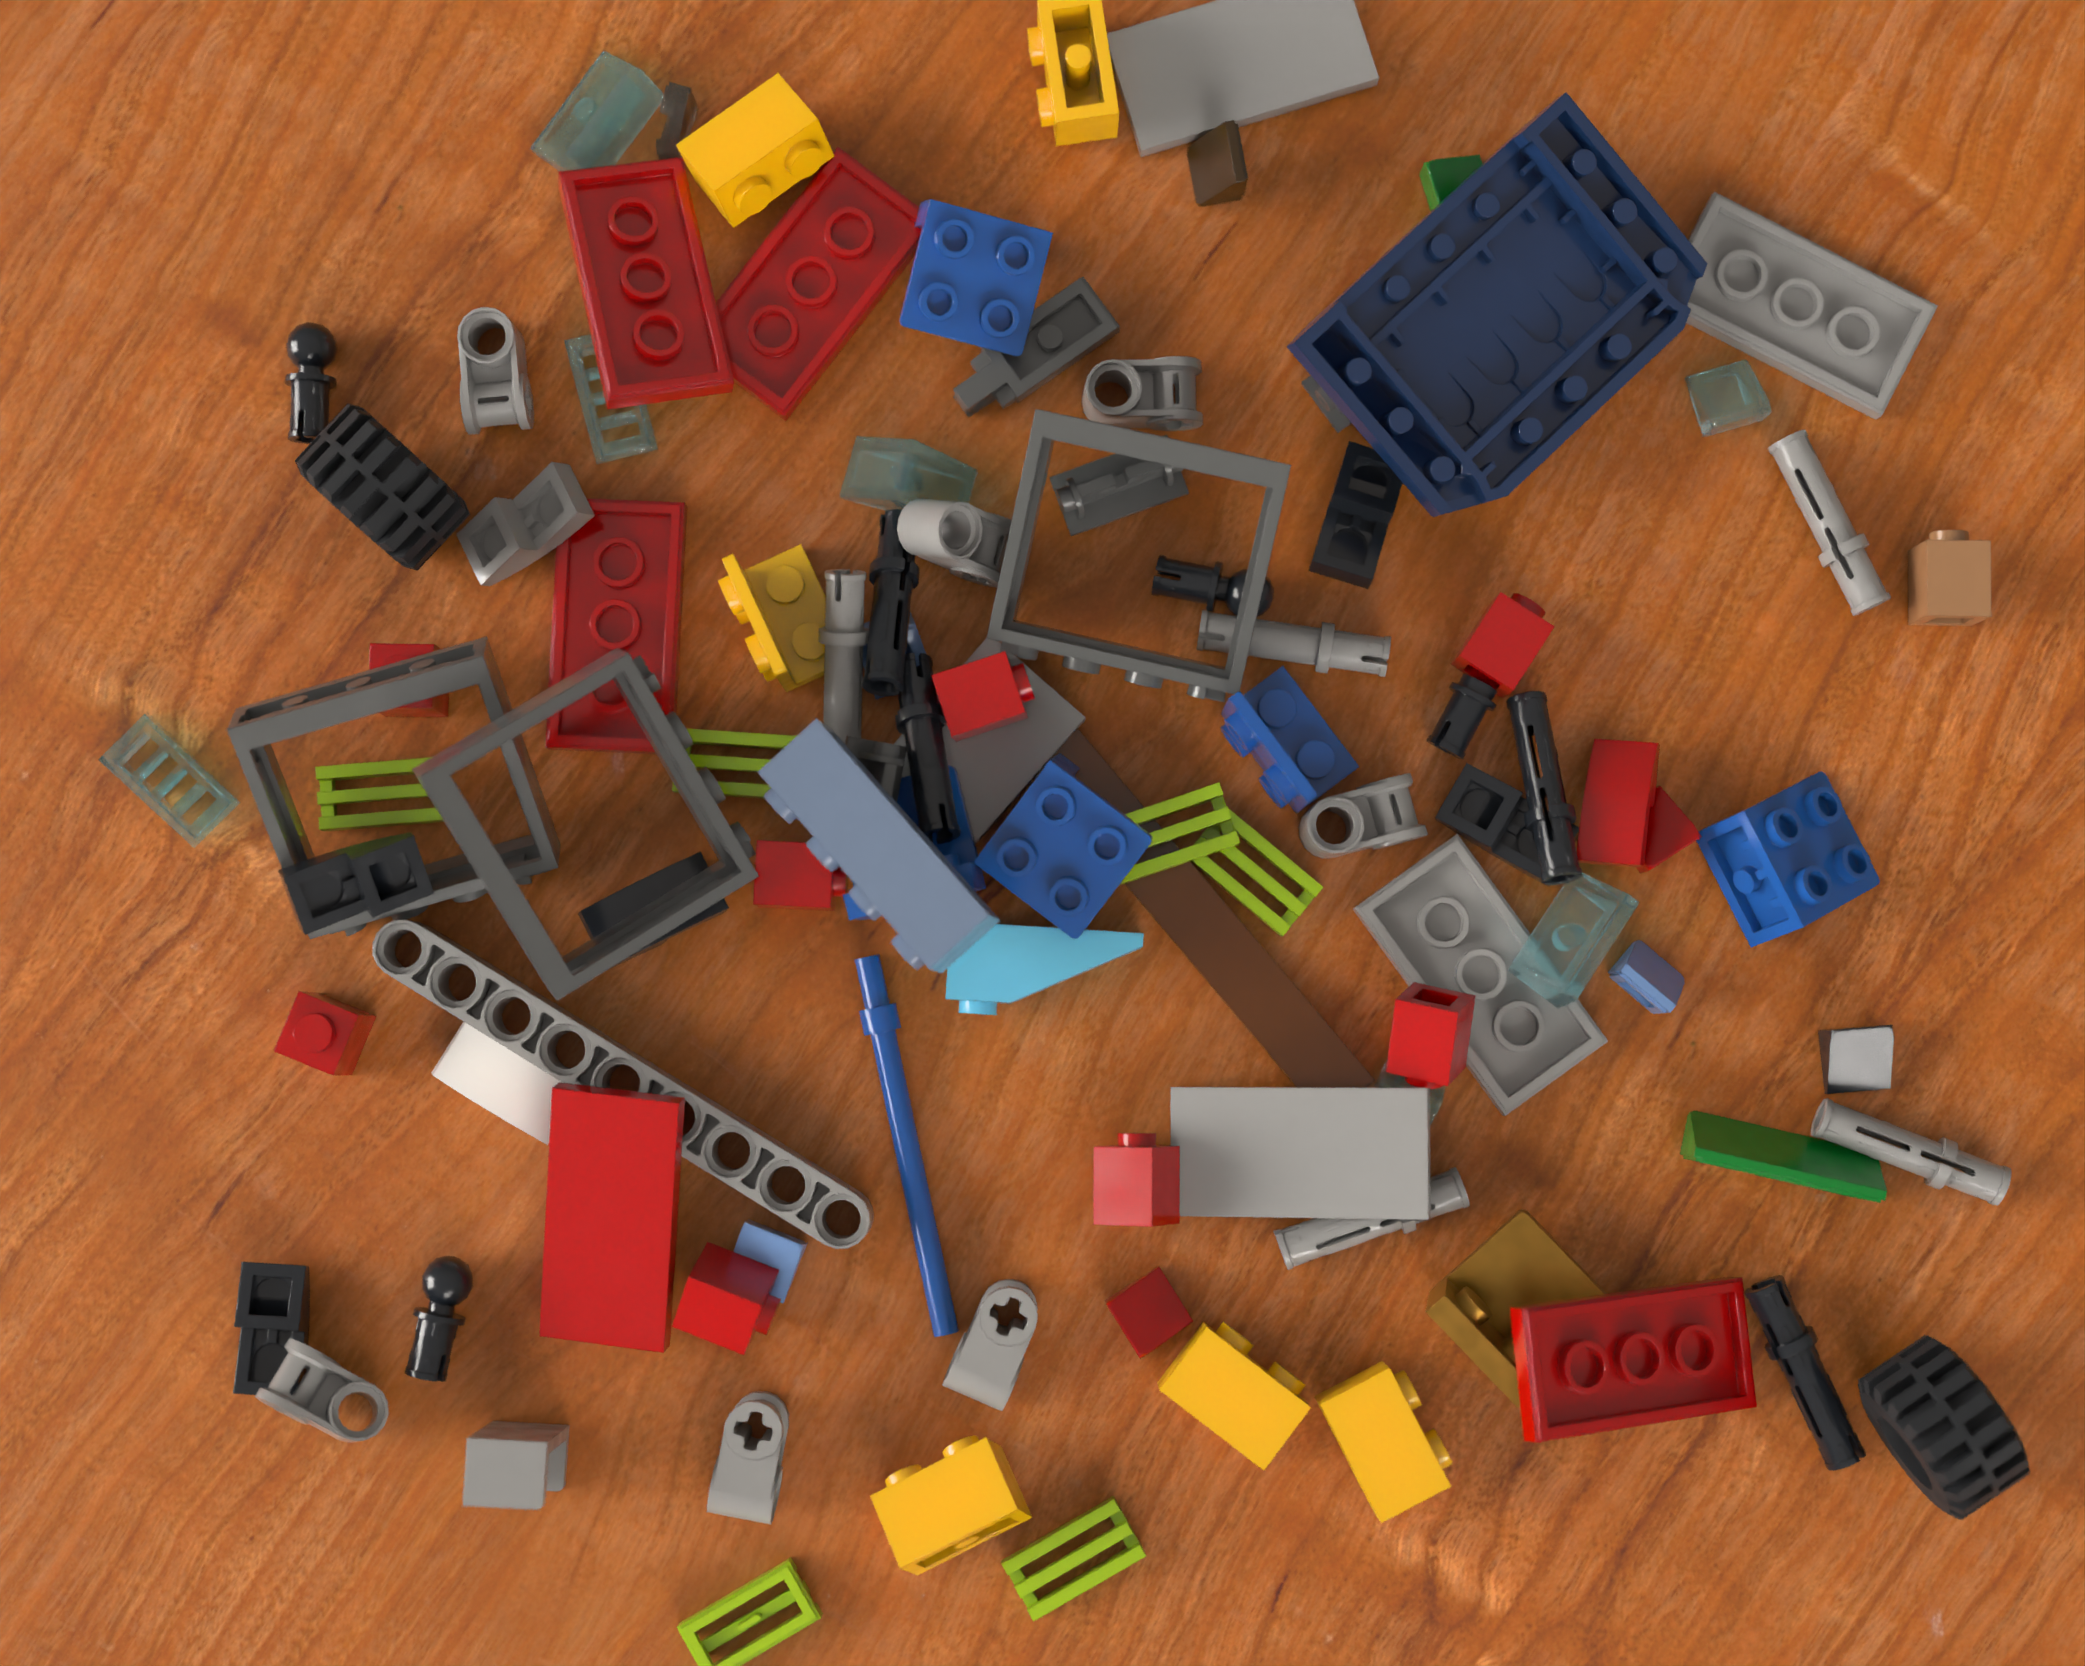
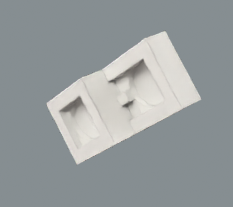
[431,1021,561,1145]

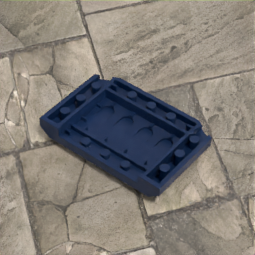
[1287,92,1708,517]

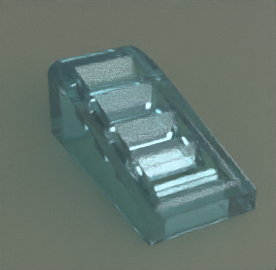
[564,334,658,464]
[98,713,240,848]

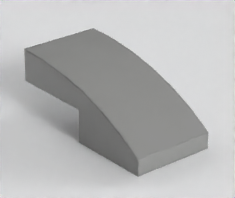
[456,462,595,586]

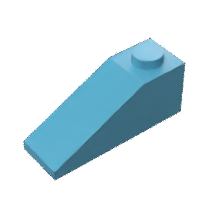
[945,924,1144,1015]

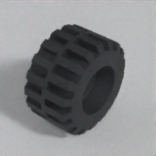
[295,403,470,571]
[1858,1335,2030,1520]

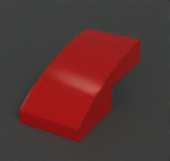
[1577,739,1660,868]

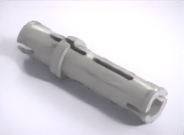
[1768,430,1891,616]
[818,569,869,743]
[1197,610,1391,677]
[1811,1098,2012,1206]
[1274,1167,1470,1270]

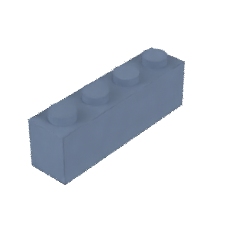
[758,719,1000,973]

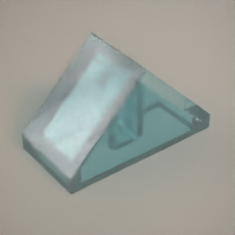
[839,436,977,511]

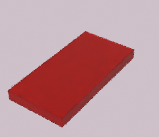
[716,147,921,421]
[558,157,734,410]
[545,498,687,754]
[539,1082,685,1353]
[1510,1277,1757,1443]

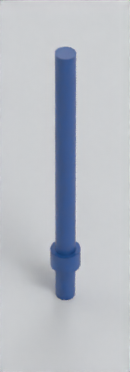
[855,954,959,1337]

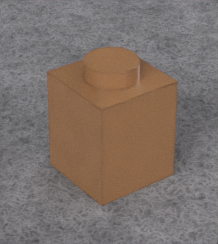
[1908,530,1992,626]

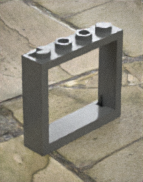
[987,409,1291,702]
[227,636,560,939]
[412,648,759,1001]

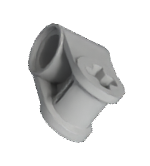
[457,307,534,435]
[1081,356,1203,431]
[897,498,1012,588]
[1299,773,1428,859]
[942,1279,1038,1411]
[255,1338,389,1443]
[707,1391,789,1524]

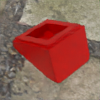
[1636,786,1702,873]
[1105,1266,1193,1359]

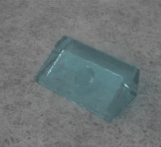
[530,51,664,171]
[1508,873,1639,1009]

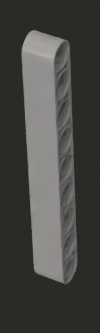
[372,920,874,1249]

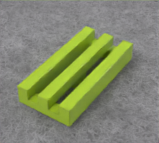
[672,728,797,799]
[315,757,444,831]
[1119,782,1240,885]
[1191,808,1324,937]
[1001,1496,1146,1622]
[677,1557,823,1666]

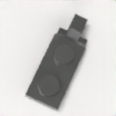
[953,277,1120,418]

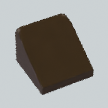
[1187,120,1248,206]

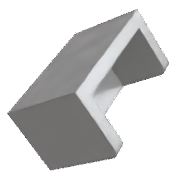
[462,1421,570,1510]

